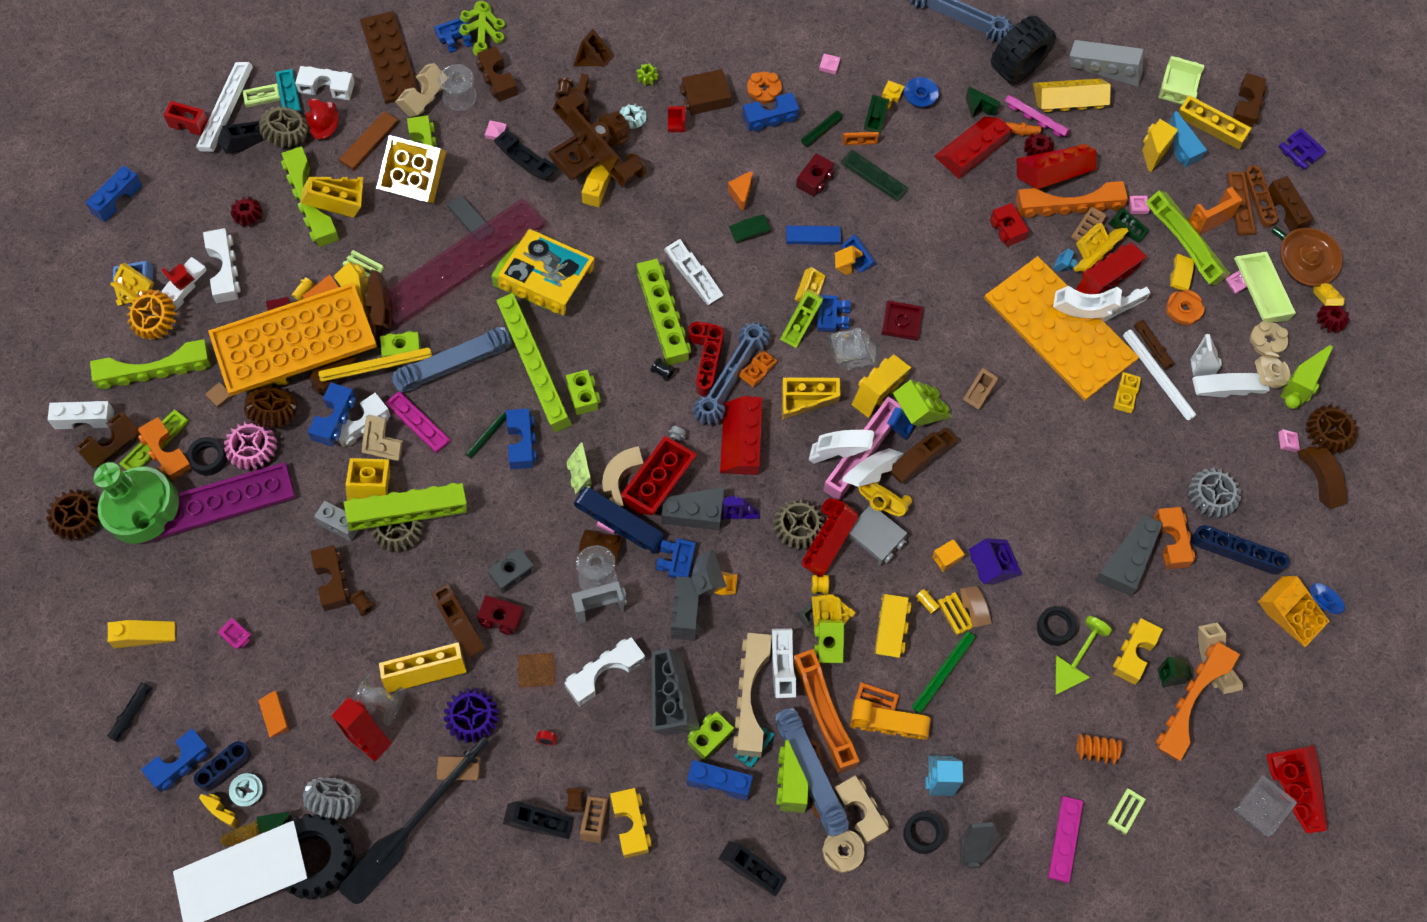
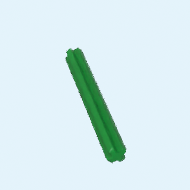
[912,632,975,714]

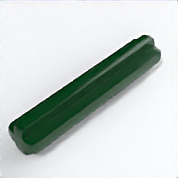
[801,110,843,147]

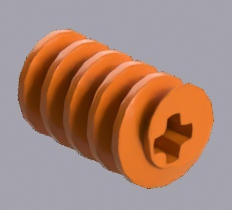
[1076,733,1122,765]

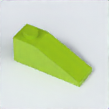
[780,288,823,348]

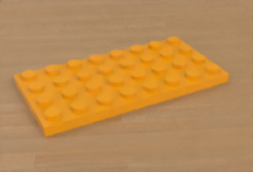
[984,256,1139,401]
[208,283,377,397]

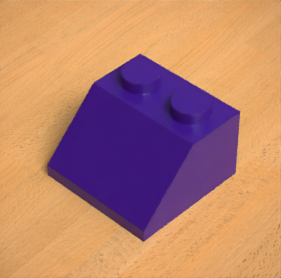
[969,538,1022,585]

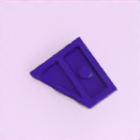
[722,496,760,519]

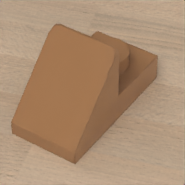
[963,368,999,409]

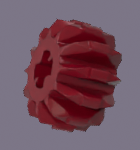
[1024,132,1054,156]
[230,196,263,228]
[1316,305,1350,334]

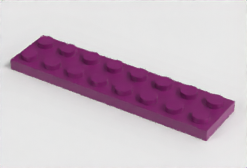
[141,462,296,545]

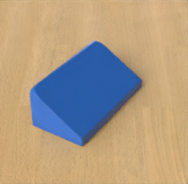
[841,234,878,273]

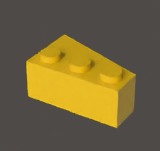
[301,177,363,218]
[851,354,911,418]
[782,378,840,420]
[875,594,911,658]

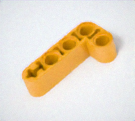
[850,699,931,740]

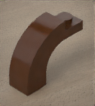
[1298,446,1347,509]

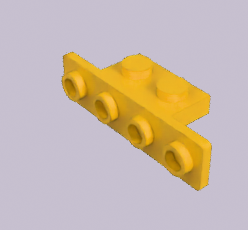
[1073,223,1128,272]

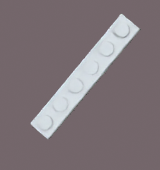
[196,62,253,152]

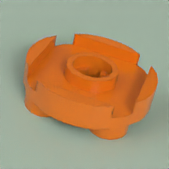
[747,72,782,104]
[1166,290,1204,326]

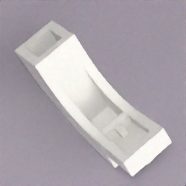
[1053,286,1122,318]
[771,628,796,698]

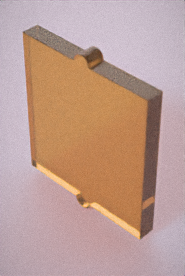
[516,653,556,688]

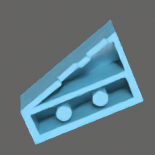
[925,755,963,796]

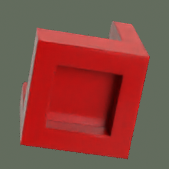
[668,106,685,132]
[161,263,195,291]

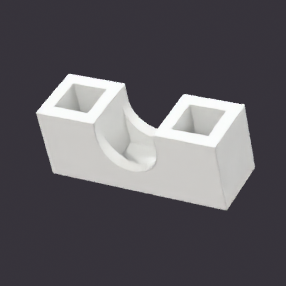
[295,66,355,100]
[338,393,391,448]
[48,401,114,429]

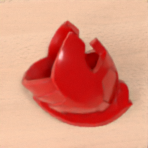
[306,99,339,139]

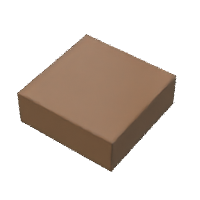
[205,382,233,409]

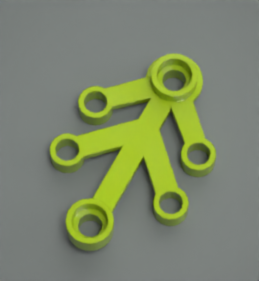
[459,1,505,56]

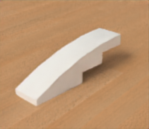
[664,239,723,305]
[148,257,207,316]
[1192,373,1270,397]
[843,448,905,487]

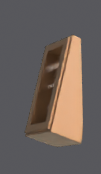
[1071,207,1106,242]
[580,796,608,843]

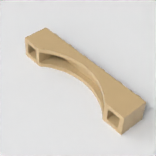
[733,633,772,758]

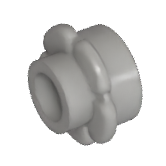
[668,426,686,442]

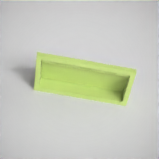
[1234,252,1296,322]

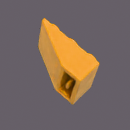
[1258,576,1330,647]

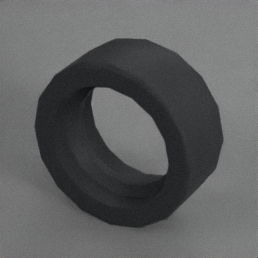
[187,437,227,476]
[1037,606,1076,646]
[903,812,944,854]

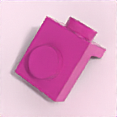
[217,618,251,649]

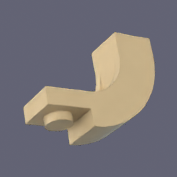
[602,446,644,509]
[1198,623,1243,694]

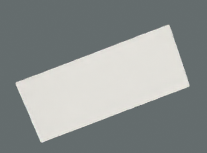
[173,821,307,922]

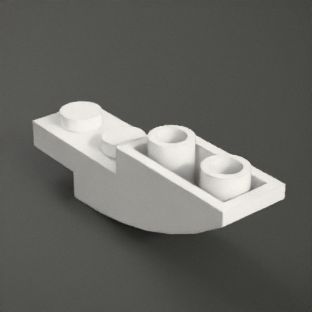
[809,430,874,464]

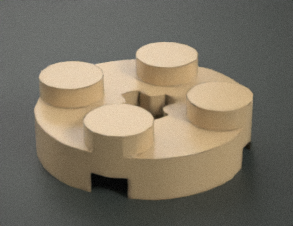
[1250,321,1288,355]
[1255,352,1291,389]
[822,830,864,873]

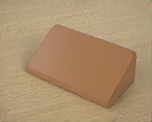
[437,756,480,780]

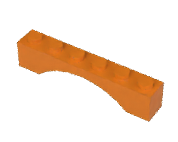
[1015,181,1128,218]
[1155,642,1240,761]
[793,649,859,774]

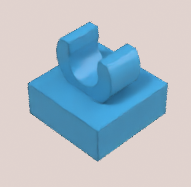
[1053,248,1078,272]

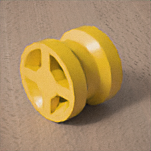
[812,575,829,595]

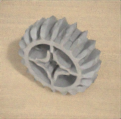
[1188,467,1241,519]
[303,777,361,819]

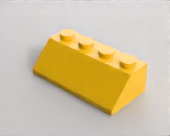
[1033,78,1111,112]

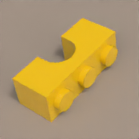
[1112,618,1163,685]
[610,788,652,859]

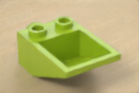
[1280,345,1333,409]

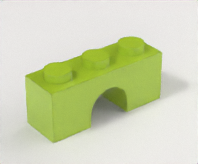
[407,115,437,147]

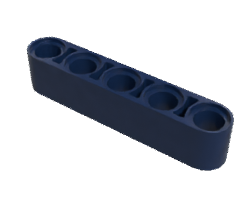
[574,487,665,554]
[1191,525,1290,575]

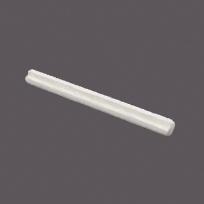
[1123,329,1196,421]

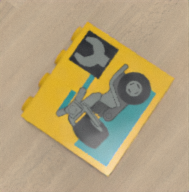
[498,229,595,316]

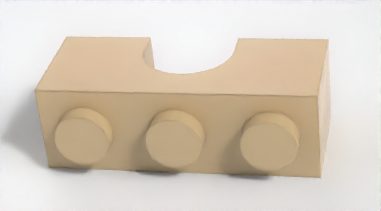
[395,63,448,117]
[833,775,889,846]

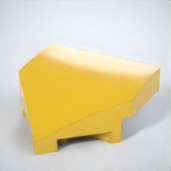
[110,263,154,306]
[812,594,856,628]

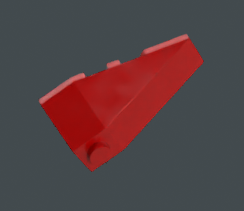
[1266,745,1327,834]

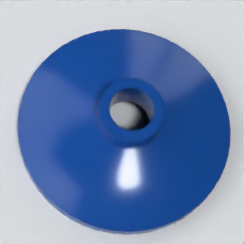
[904,77,939,107]
[1310,583,1345,614]

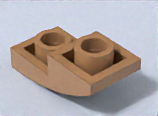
[960,586,992,627]

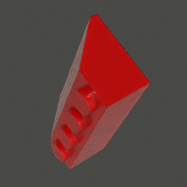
[934,117,1012,179]
[720,396,762,475]
[621,436,697,515]

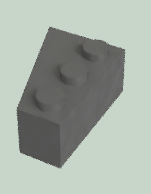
[662,487,725,530]

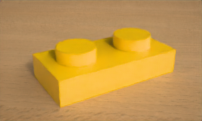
[1313,283,1345,306]

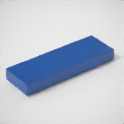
[786,226,841,245]

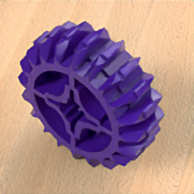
[443,688,499,743]

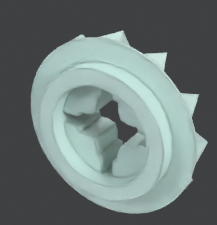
[620,103,646,129]
[229,773,263,807]

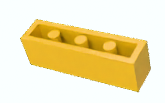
[1179,95,1251,150]
[379,642,467,693]

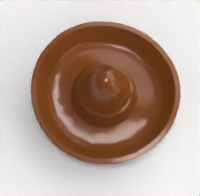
[1280,228,1343,287]

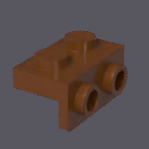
[578,530,623,566]

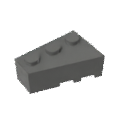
[671,576,703,641]

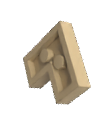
[361,414,403,461]

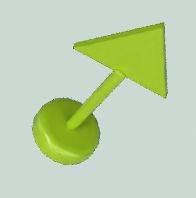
[1055,616,1112,695]

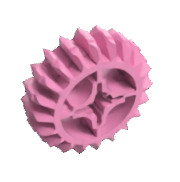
[224,421,277,471]

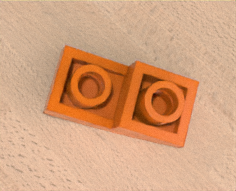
[739,350,778,387]

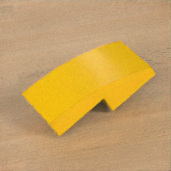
[1170,254,1194,290]
[1113,372,1141,413]
[199,793,239,829]

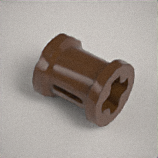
[555,77,574,99]
[349,590,376,616]
[565,788,585,813]

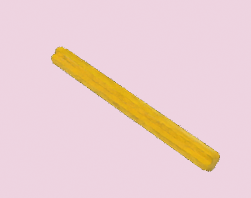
[319,348,432,382]

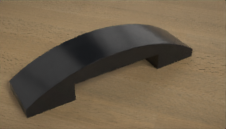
[494,129,558,181]

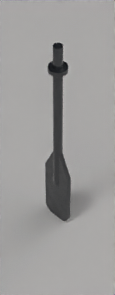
[339,737,489,904]

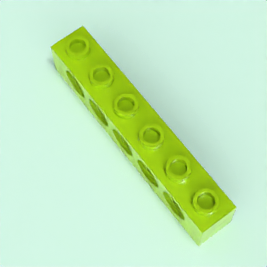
[636,258,691,365]

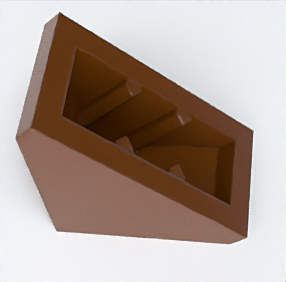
[573,29,614,67]

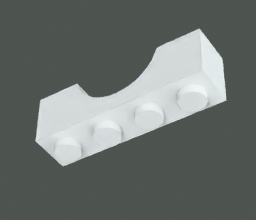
[203,228,241,303]
[565,637,645,707]

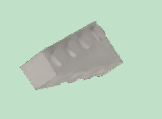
[1070,40,1144,87]

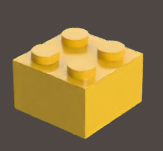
[345,458,390,501]

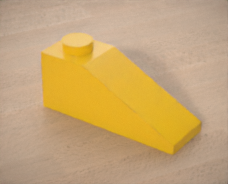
[581,163,611,207]
[334,262,371,319]
[108,620,176,649]

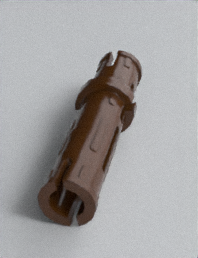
[1134,320,1175,370]

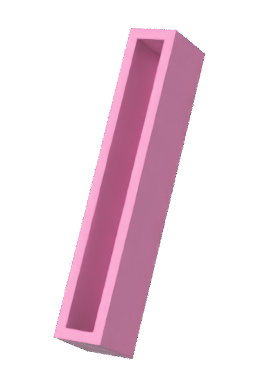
[823,397,903,501]

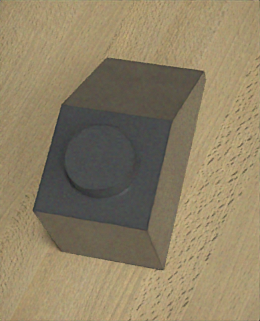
[691,550,727,595]

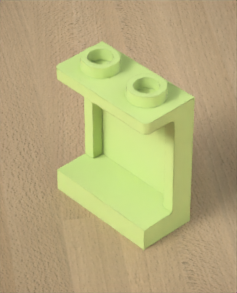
[1158,56,1204,105]

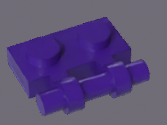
[1279,128,1326,170]

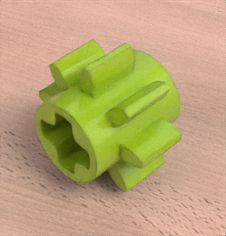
[637,63,658,86]

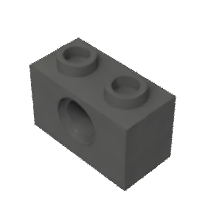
[487,548,535,594]

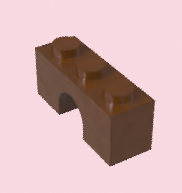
[476,46,518,102]
[1232,73,1268,129]
[1268,176,1314,232]
[74,411,139,469]
[311,545,350,611]

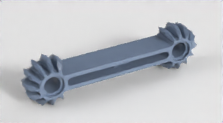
[909,0,1013,44]
[693,321,770,426]
[392,327,513,392]
[775,708,849,837]

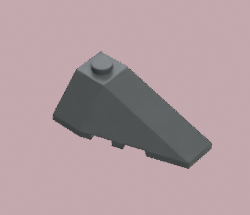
[958,822,1003,869]

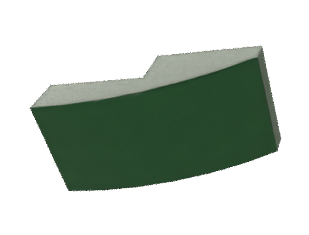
[729,214,771,244]

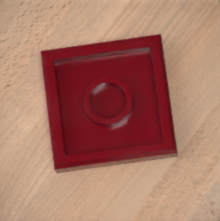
[881,300,923,341]

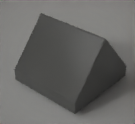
[797,602,814,628]

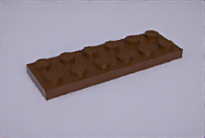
[360,11,419,104]

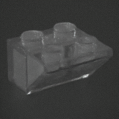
[828,328,879,371]

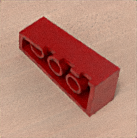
[1016,144,1096,189]
[1076,242,1147,294]
[331,697,392,762]

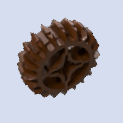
[244,386,297,429]
[1305,404,1359,455]
[46,489,100,541]

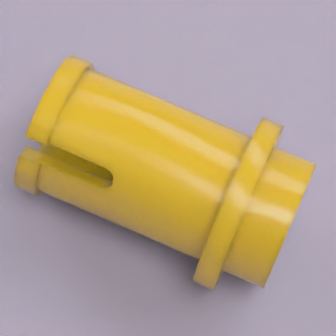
[291,277,314,301]
[915,589,940,614]

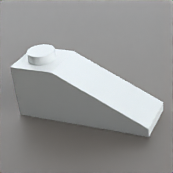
[1190,334,1222,376]

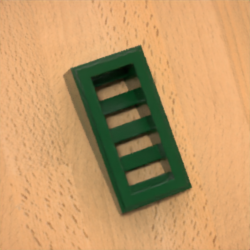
[1108,207,1149,243]

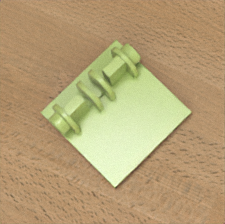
[567,443,592,494]

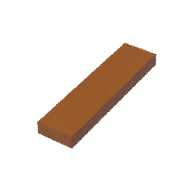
[339,111,399,171]
[1226,172,1256,236]

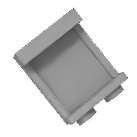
[846,505,907,566]
[572,581,627,624]

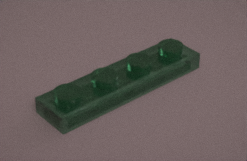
[841,150,908,202]

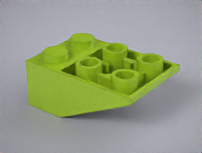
[893,380,951,426]
[776,740,808,813]

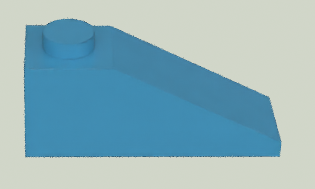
[1169,111,1207,167]

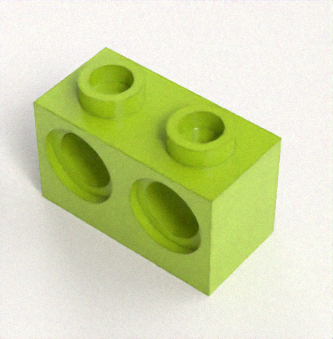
[566,370,601,415]
[688,711,734,761]

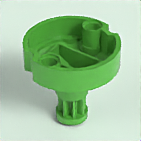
[93,462,179,544]

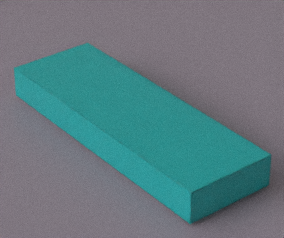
[275,69,302,114]

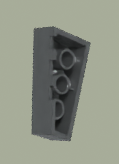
[1094,515,1163,596]
[652,648,700,736]

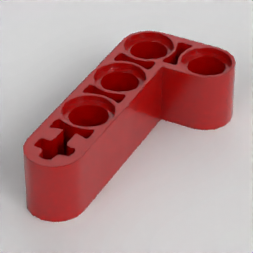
[688,321,723,396]
[802,498,858,577]

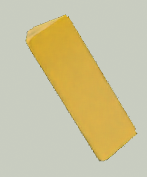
[795,267,826,302]

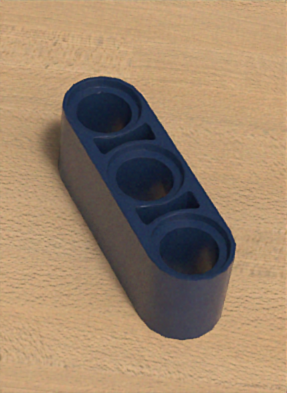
[194,741,251,792]

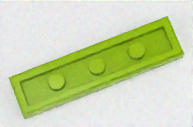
[119,409,189,470]

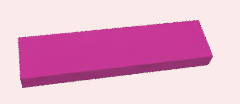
[385,391,451,454]

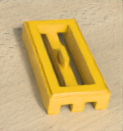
[937,592,974,636]

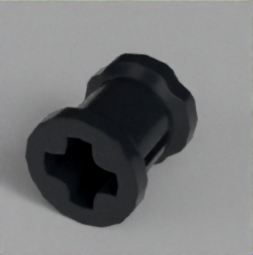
[650,357,675,381]

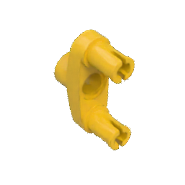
[858,481,912,516]

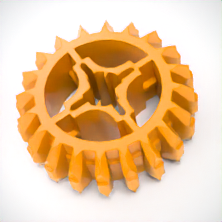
[126,289,178,340]

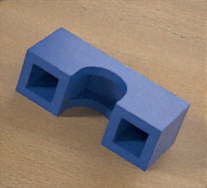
[742,92,799,132]
[85,165,142,222]
[308,383,356,447]
[506,408,537,470]
[141,728,211,792]
[687,760,753,801]

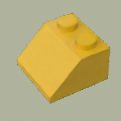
[1142,119,1178,172]

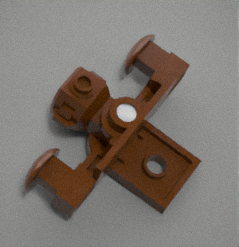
[548,88,646,187]

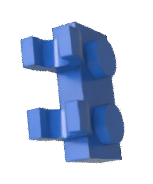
[434,16,473,53]
[817,295,850,332]
[655,538,696,579]

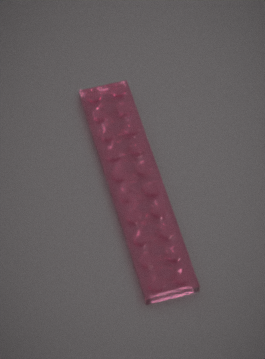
[388,198,545,327]

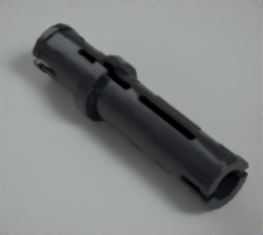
[107,682,153,743]

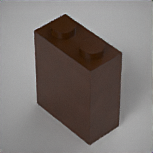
[679,69,732,115]

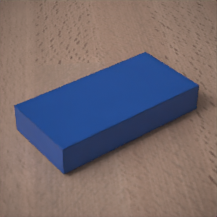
[887,407,914,440]

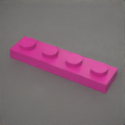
[1005,95,1071,137]
[1048,796,1083,883]

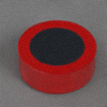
[536,731,557,746]

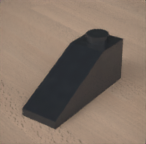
[218,121,264,154]
[503,801,574,839]
[718,841,786,896]

